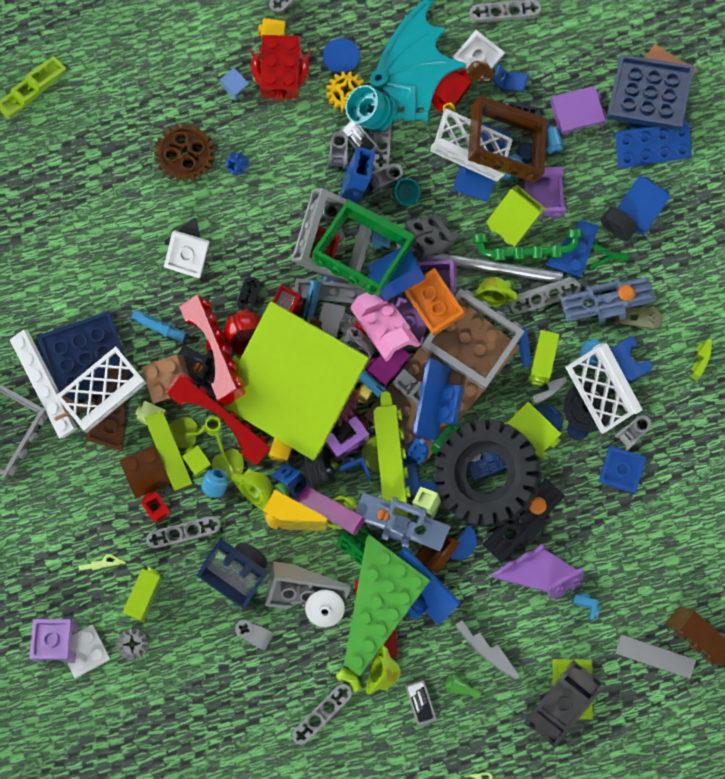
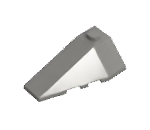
[265,561,351,609]

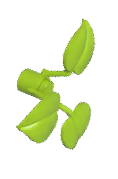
[169,407,245,481]

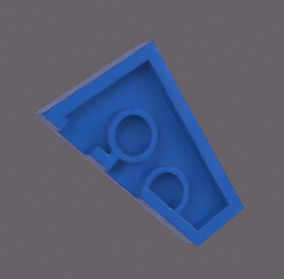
[545,220,599,279]

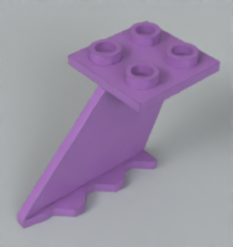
[492,544,584,600]

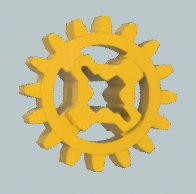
[326,71,364,112]

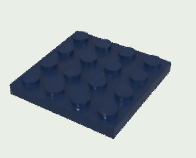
[607,54,695,131]
[37,311,132,403]

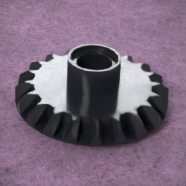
[563,382,612,432]

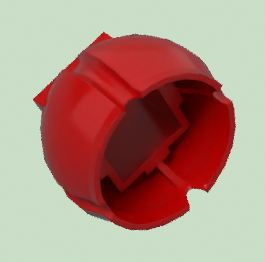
[223,309,261,355]

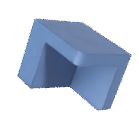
[220,68,248,101]

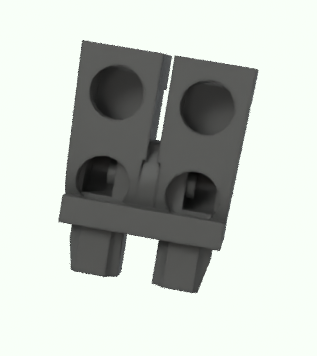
[403,214,459,262]

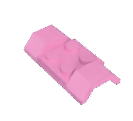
[350,292,420,361]

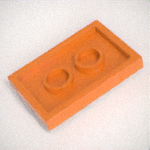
[404,268,466,336]

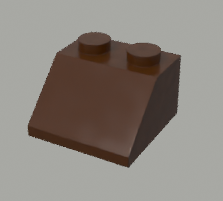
[119,446,171,499]

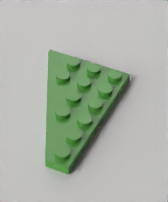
[344,535,431,676]

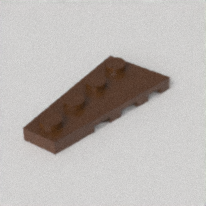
[85,368,128,451]

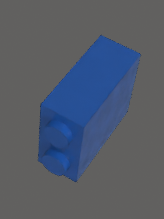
[340,146,375,205]
[617,175,671,236]
[368,246,426,301]

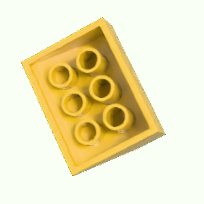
[263,490,328,531]

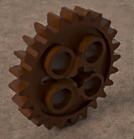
[154,122,215,184]

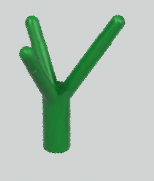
[589,243,629,269]

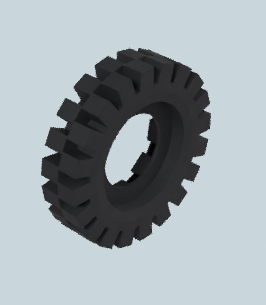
[433,419,542,527]

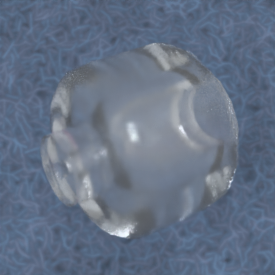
[339,315,359,334]

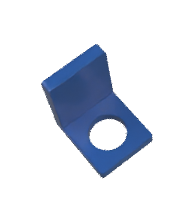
[493,65,529,92]
[338,457,372,481]
[272,463,307,500]

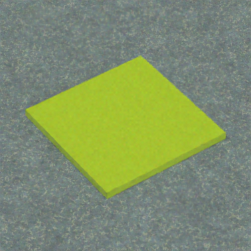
[221,301,370,461]

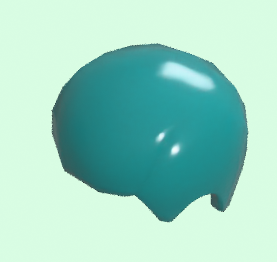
[392,178,420,206]

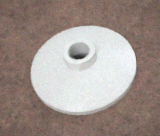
[305,590,345,627]

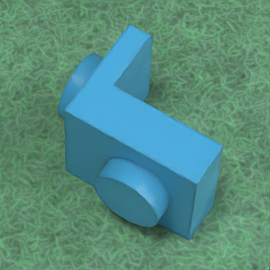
[370,231,390,250]
[571,593,600,621]

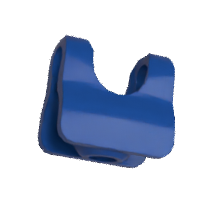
[610,336,654,384]

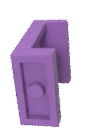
[550,86,607,136]
[524,167,566,219]

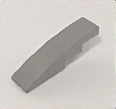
[455,620,520,680]

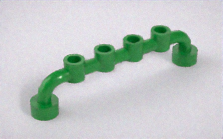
[472,229,583,261]

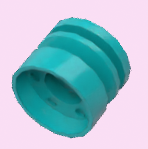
[345,85,396,133]

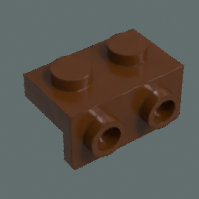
[415,535,460,575]

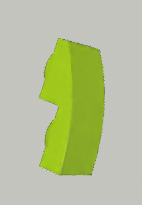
[691,339,712,381]

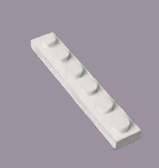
[10,330,78,439]

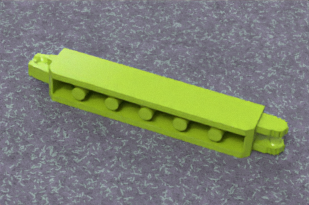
[373,391,413,518]

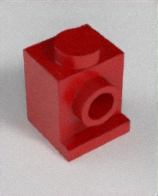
[140,492,171,524]

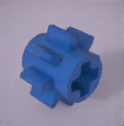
[226,152,249,175]

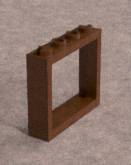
[468,95,547,183]

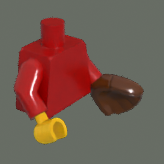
[432,61,493,118]

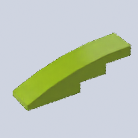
[0,56,66,119]
[145,411,192,491]

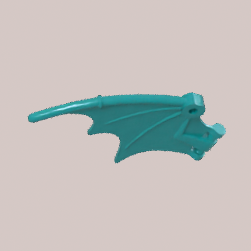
[370,0,467,122]

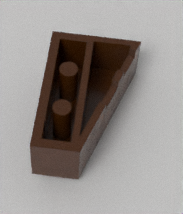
[665,606,725,666]

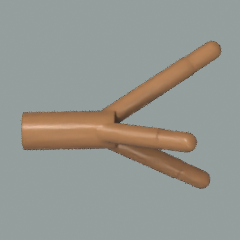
[54,396,95,421]

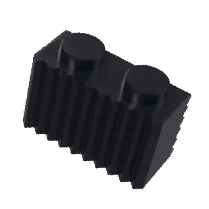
[299,445,336,489]

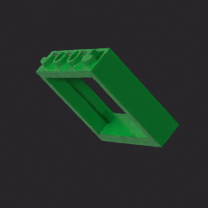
[312,200,415,297]

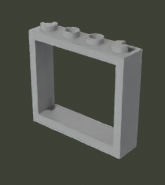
[291,188,377,284]
[421,289,525,391]
[0,385,48,479]

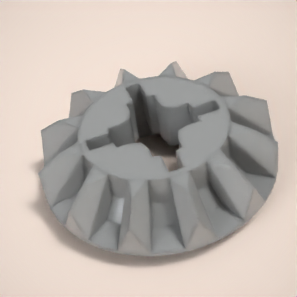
[117,628,148,660]

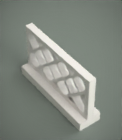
[430,108,513,182]
[565,343,643,433]
[56,346,146,433]

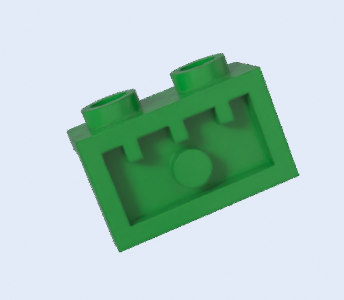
[336,526,381,566]

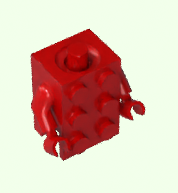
[250,35,311,101]

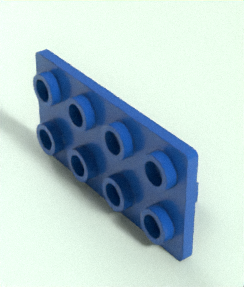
[615,121,692,168]
[453,123,511,202]
[413,358,464,442]
[397,548,460,625]

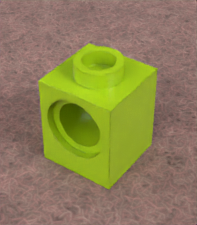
[182,446,212,478]

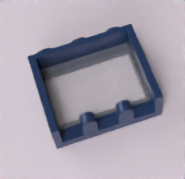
[197,538,269,610]

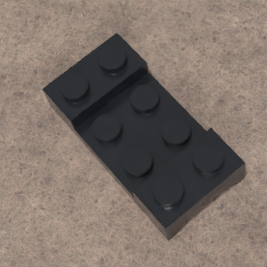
[524,660,605,748]

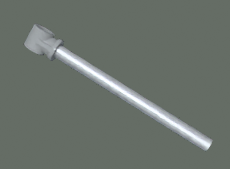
[395,243,563,282]

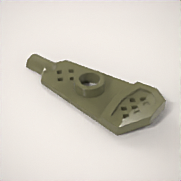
[608,307,663,330]

